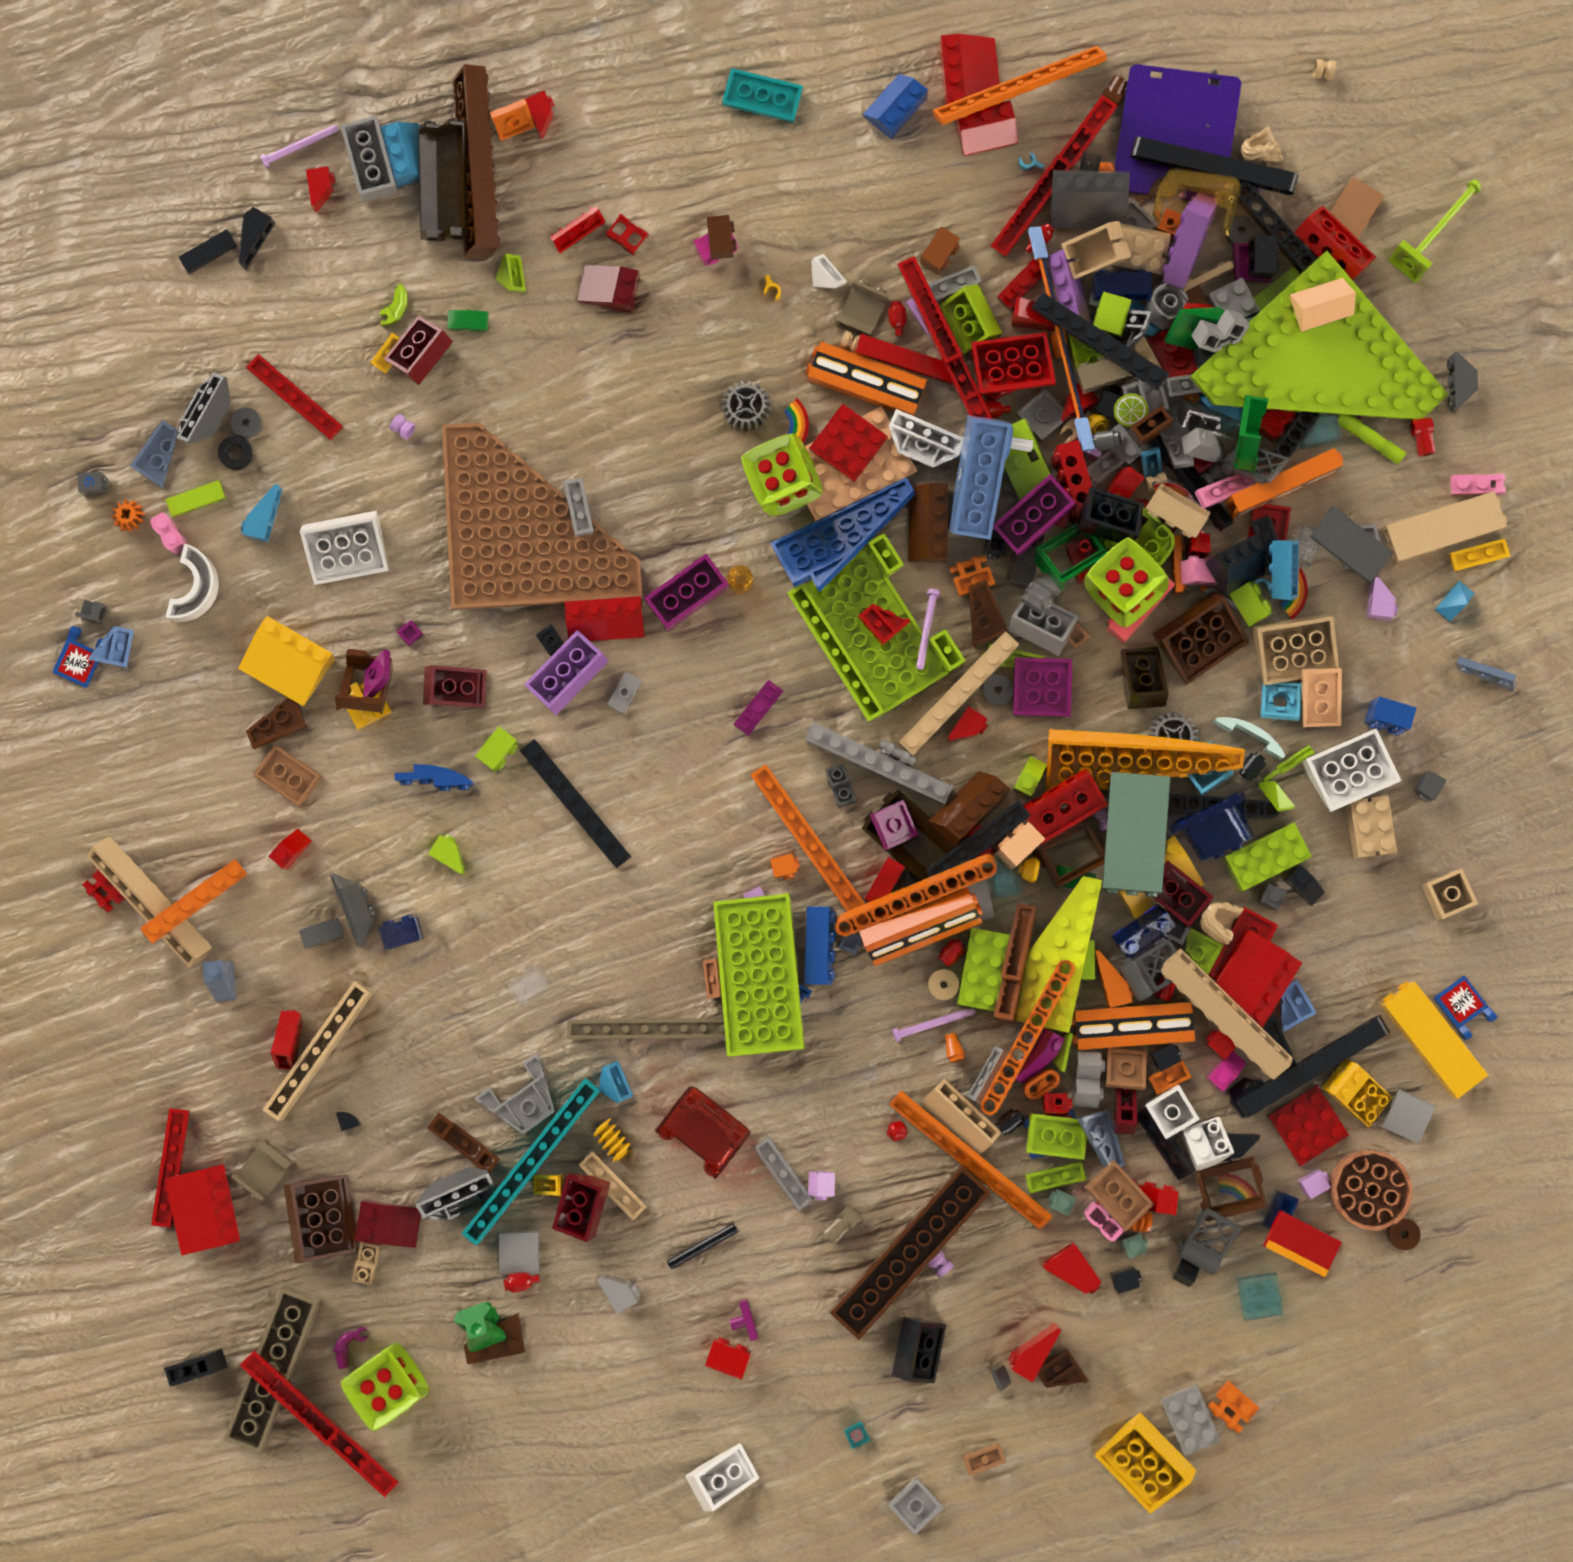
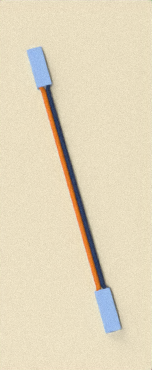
[1028,227,1095,452]

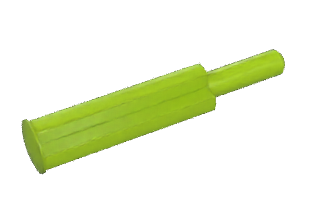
[1262,745,1315,782]

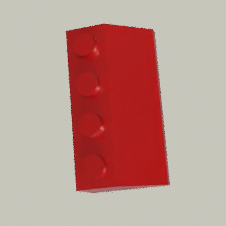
[564,596,645,641]

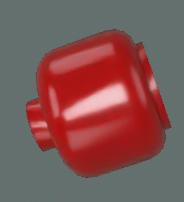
[886,1121,907,1142]

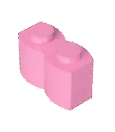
[151,512,188,555]
[1083,1201,1123,1241]

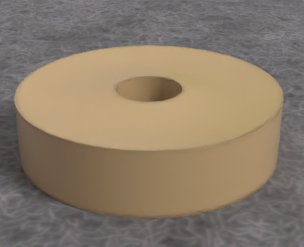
[928,969,959,1000]

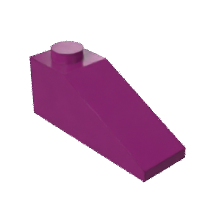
[1016,1029,1064,1084]

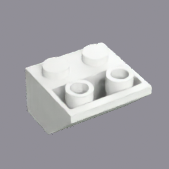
[1182,1117,1234,1172]

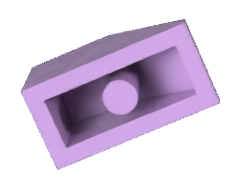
[1366,577,1398,621]

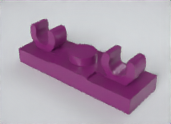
[733,679,784,736]

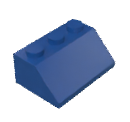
[863,74,928,139]

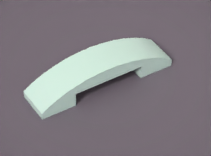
[1213,717,1285,760]

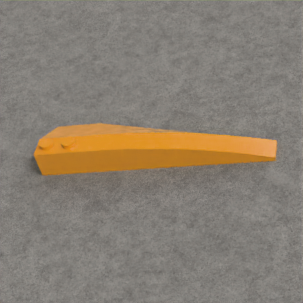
[1046,729,1245,791]

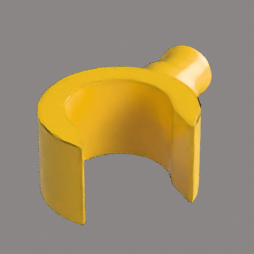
[764,275,781,302]

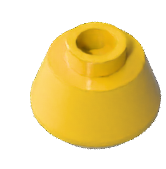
[1087,413,1109,435]
[1018,857,1040,883]

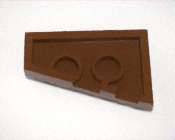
[968,579,1008,647]
[464,1313,526,1365]

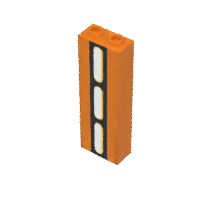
[805,341,927,416]
[1224,448,1343,520]
[859,887,983,966]
[1071,1002,1195,1050]

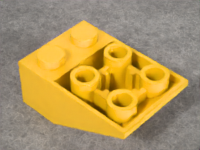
[1322,1059,1393,1128]

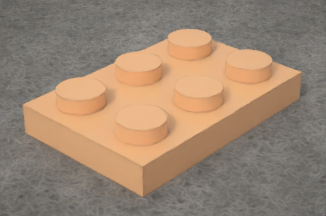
[1301,668,1342,727]

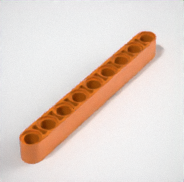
[836,854,997,936]
[981,960,1075,1115]

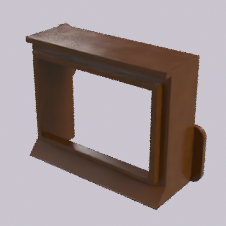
[335,649,393,715]
[1033,820,1105,889]
[1196,1156,1267,1222]

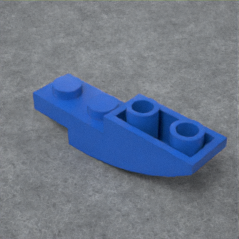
[395,764,475,791]

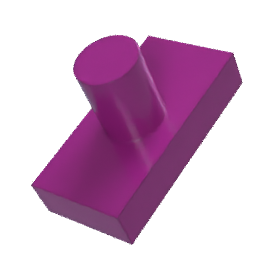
[729,1298,758,1341]

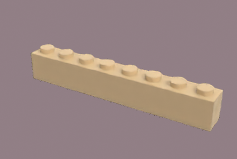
[899,631,1019,756]
[86,836,212,968]
[1161,948,1293,1080]
[263,981,374,1121]

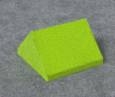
[1093,292,1132,336]

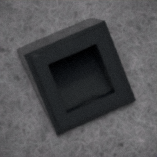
[1173,1259,1200,1287]

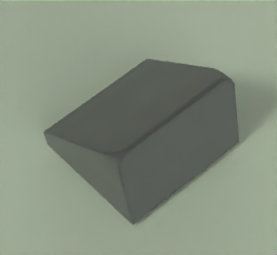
[990,1365,1011,1391]

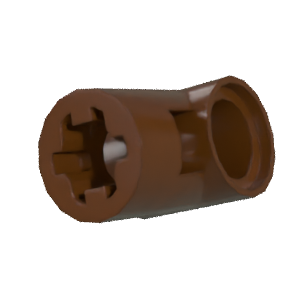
[1101,76,1127,109]

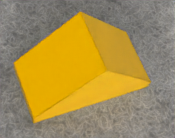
[533,1174,564,1196]

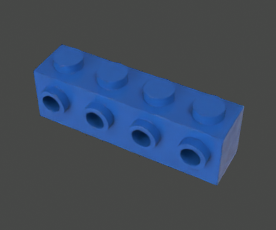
[804,906,837,985]

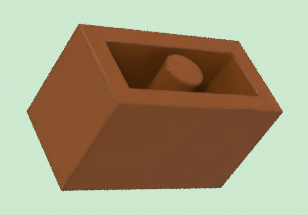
[920,226,960,275]

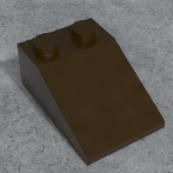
[1120,647,1169,709]

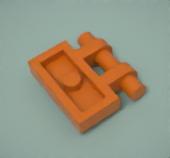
[949,555,995,597]
[1207,1381,1259,1433]

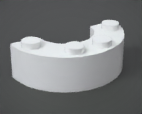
[166,544,219,622]

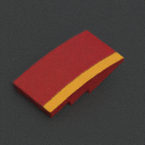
[1263,1210,1342,1277]

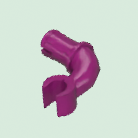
[333,1326,368,1369]

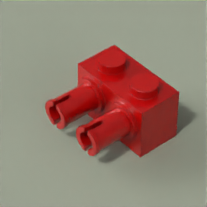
[1065,539,1096,584]

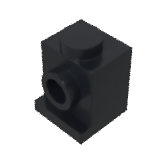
[983,530,1007,560]
[536,624,564,656]

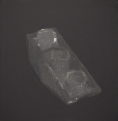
[1021,566,1074,614]

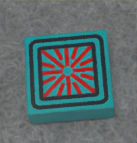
[844,1421,870,1449]

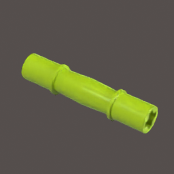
[1335,415,1407,465]

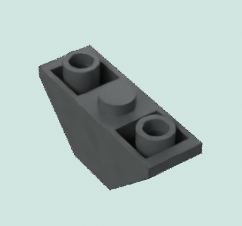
[1447,352,1478,413]

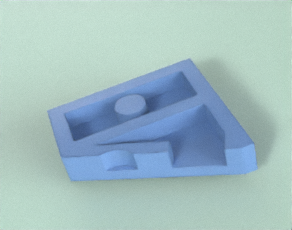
[88,626,134,668]
[1280,979,1317,1031]

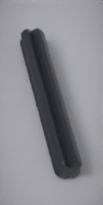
[667,1223,738,1270]

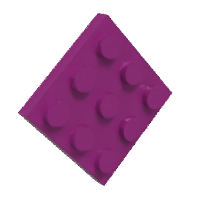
[1013,658,1072,717]

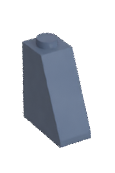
[203,960,236,1002]

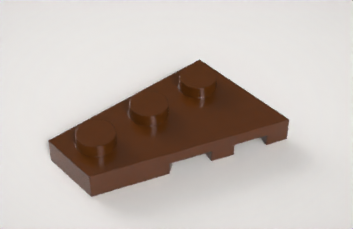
[246,698,307,750]

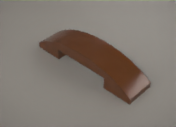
[427,1113,500,1174]

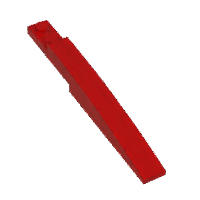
[990,95,1118,257]
[897,256,993,419]
[239,1350,399,1498]

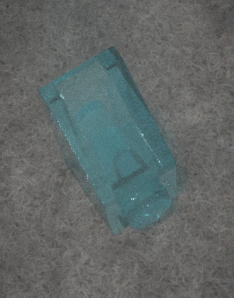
[1300,414,1342,450]
[992,859,1023,899]

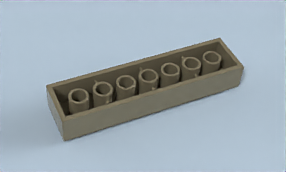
[223,1286,322,1454]

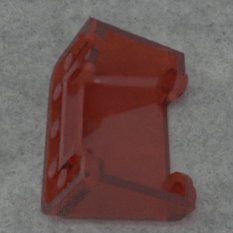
[655,1086,750,1179]

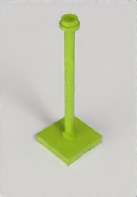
[1387,179,1482,284]

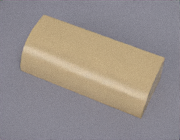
[920,1079,1001,1155]

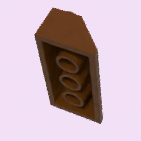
[908,483,948,563]
[928,771,1010,847]

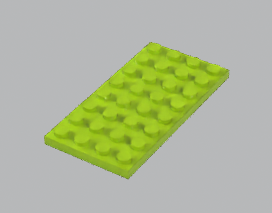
[713,893,805,1057]

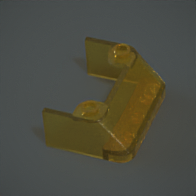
[1152,167,1241,236]

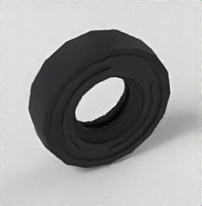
[218,436,253,470]

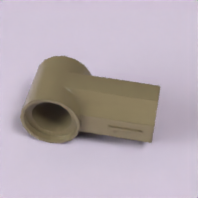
[823,1204,863,1244]

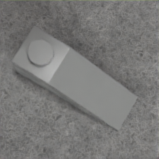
[1181,428,1226,464]

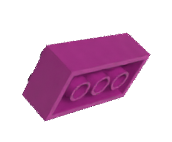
[993,474,1078,556]
[644,554,729,632]

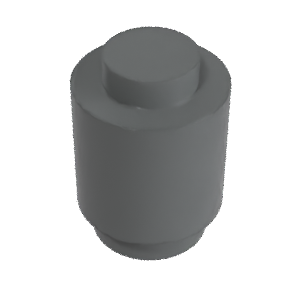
[1093,430,1122,451]

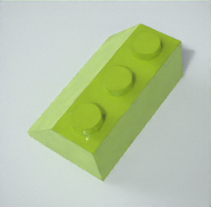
[939,284,1003,355]

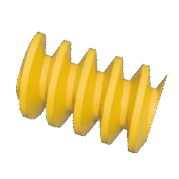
[593,1118,634,1162]

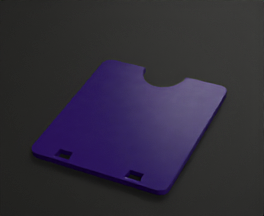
[1115,64,1242,204]

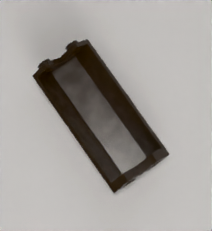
[418,118,468,242]
[862,789,984,899]

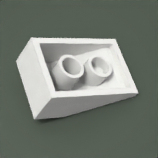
[685,1443,759,1511]

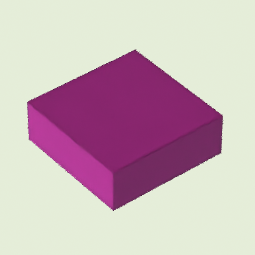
[396,620,424,647]

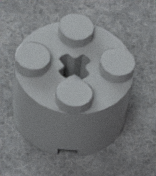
[1144,284,1188,329]

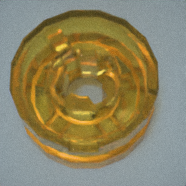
[727,565,754,594]

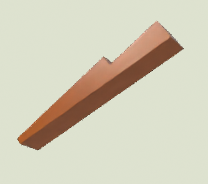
[994,903,1037,1024]

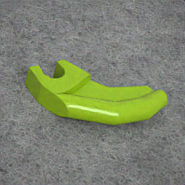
[380,284,407,327]

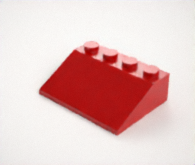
[939,34,1002,105]
[971,332,1056,395]
[1215,929,1302,1028]
[165,1164,241,1256]

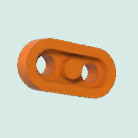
[1023,1068,1060,1100]

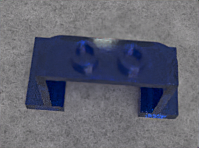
[1168,790,1254,861]

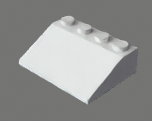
[300,511,389,585]
[1302,729,1401,812]

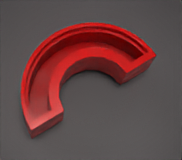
[1097,1179,1179,1215]

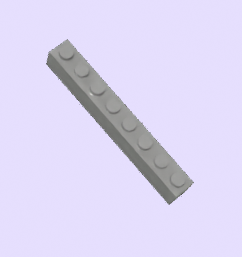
[805,722,953,806]

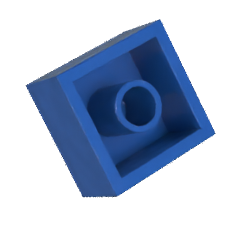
[1364,696,1417,736]

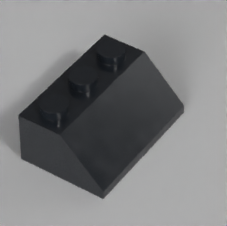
[1077,487,1144,543]
[1205,535,1266,595]
[891,1317,946,1383]

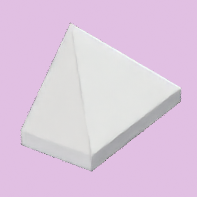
[811,254,847,288]

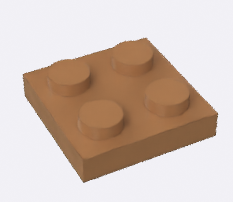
[1106,1048,1147,1091]

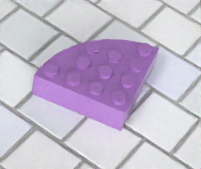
[1161,191,1220,289]

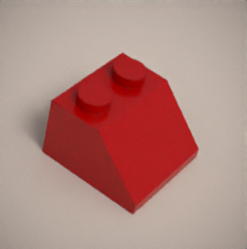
[705,1337,751,1380]

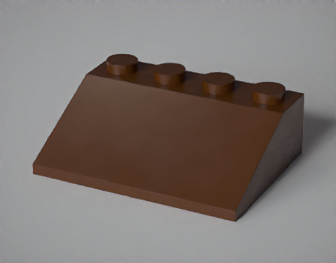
[1152,591,1249,685]
[284,1174,358,1263]

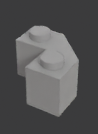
[1191,309,1250,353]
[1074,1051,1105,1108]

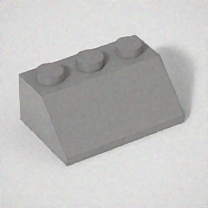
[1008,591,1079,656]

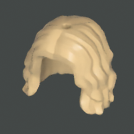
[1241,127,1283,167]
[1198,902,1244,945]

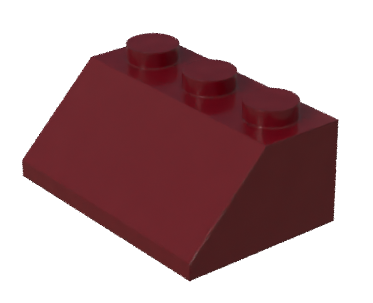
[384,315,453,385]
[552,1174,611,1242]

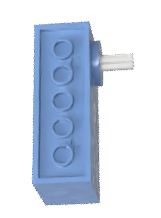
[948,415,1033,540]

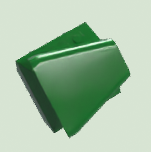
[454,1302,506,1352]

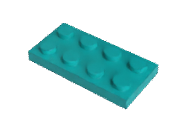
[722,68,803,123]

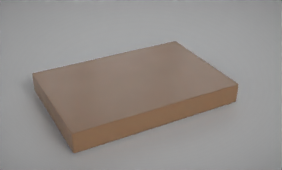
[1330,177,1385,239]
[253,744,323,808]
[1085,1160,1154,1231]

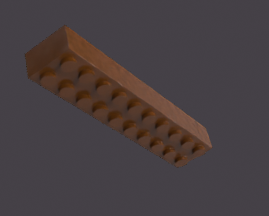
[452,64,500,260]
[829,1164,991,1340]

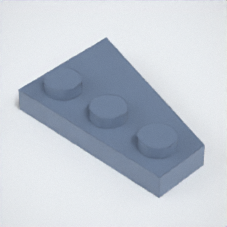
[130,420,179,488]
[1457,657,1516,692]
[1077,1109,1125,1168]

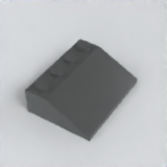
[1051,170,1130,229]

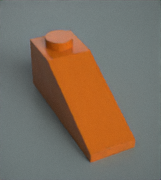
[1095,950,1134,1008]

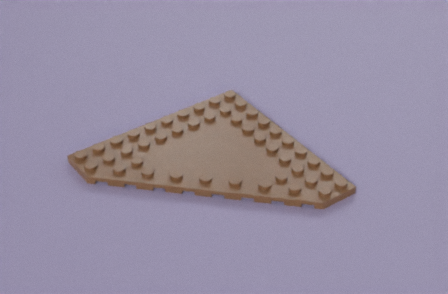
[442,423,643,610]

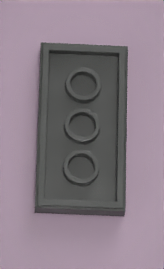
[1310,506,1393,583]

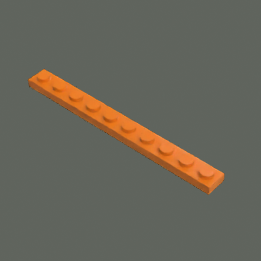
[933,46,1107,125]
[750,764,867,930]
[889,1091,1053,1229]

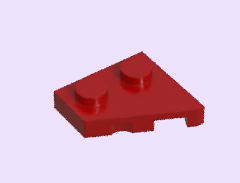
[858,604,911,646]

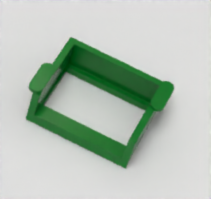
[1234,395,1269,473]
[1033,523,1108,591]

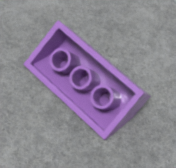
[524,630,609,715]

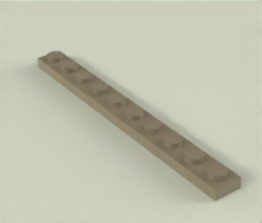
[567,1018,725,1039]

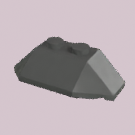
[1090,308,1153,349]
[177,372,231,444]
[330,873,376,947]
[415,1167,496,1221]

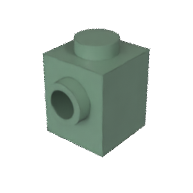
[1048,1189,1077,1216]
[1119,1232,1148,1259]

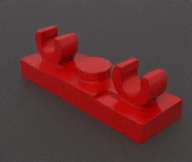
[550,206,606,253]
[997,258,1049,311]

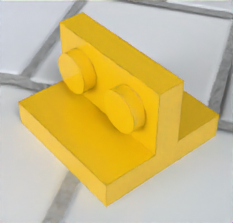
[347,682,392,730]

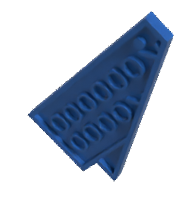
[770,477,915,592]

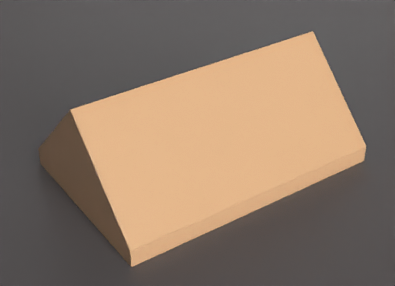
[1289,278,1356,332]

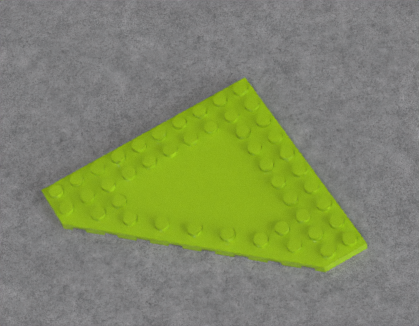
[1189,251,1449,420]

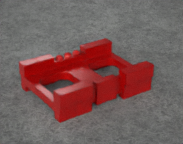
[606,213,649,256]

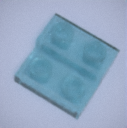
[1237,1272,1283,1321]

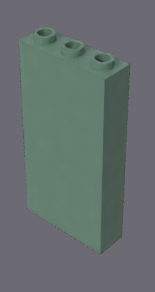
[1102,772,1170,897]

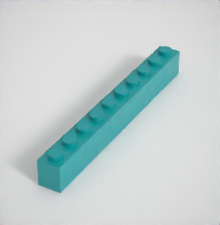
[461,1078,602,1246]

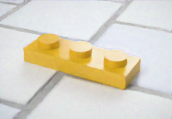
[1448,538,1510,572]

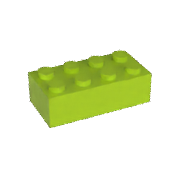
[1221,822,1312,892]
[956,928,1010,1012]

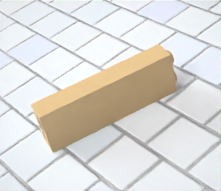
[1382,491,1507,565]

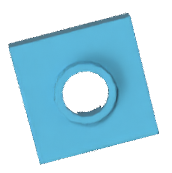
[1260,681,1302,721]

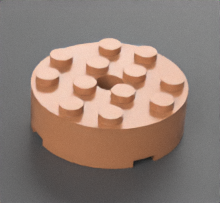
[1328,1149,1413,1230]

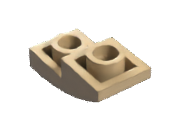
[352,1242,381,1285]

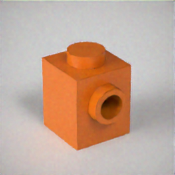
[1157,208,1182,241]
[770,853,800,880]

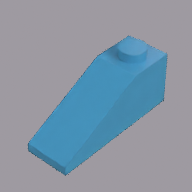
[241,484,283,543]

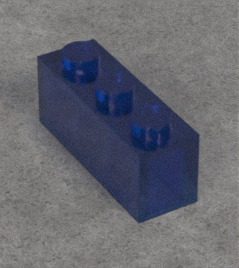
[1093,269,1152,300]
[1111,904,1176,958]

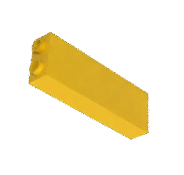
[1380,981,1488,1099]

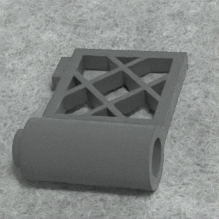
[1220,446,1290,484]
[1119,937,1177,1002]
[1176,1207,1242,1275]

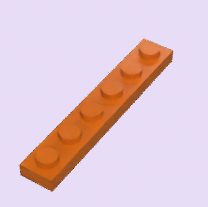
[140,859,247,945]

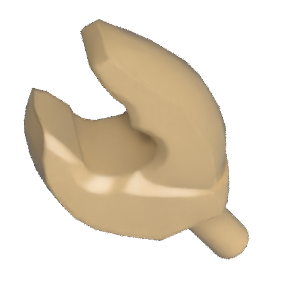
[1060,411,1091,444]

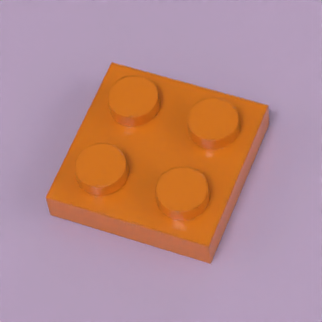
[490,99,535,141]

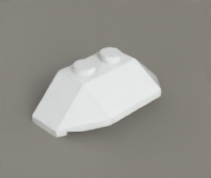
[889,409,963,468]

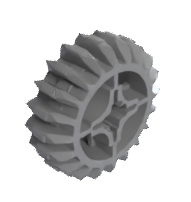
[721,380,772,431]
[1147,711,1199,741]

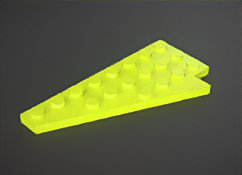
[1016,876,1103,1033]

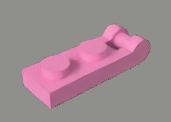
[1450,474,1506,495]

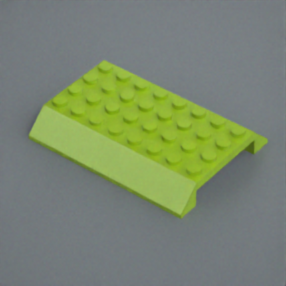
[787,533,966,722]

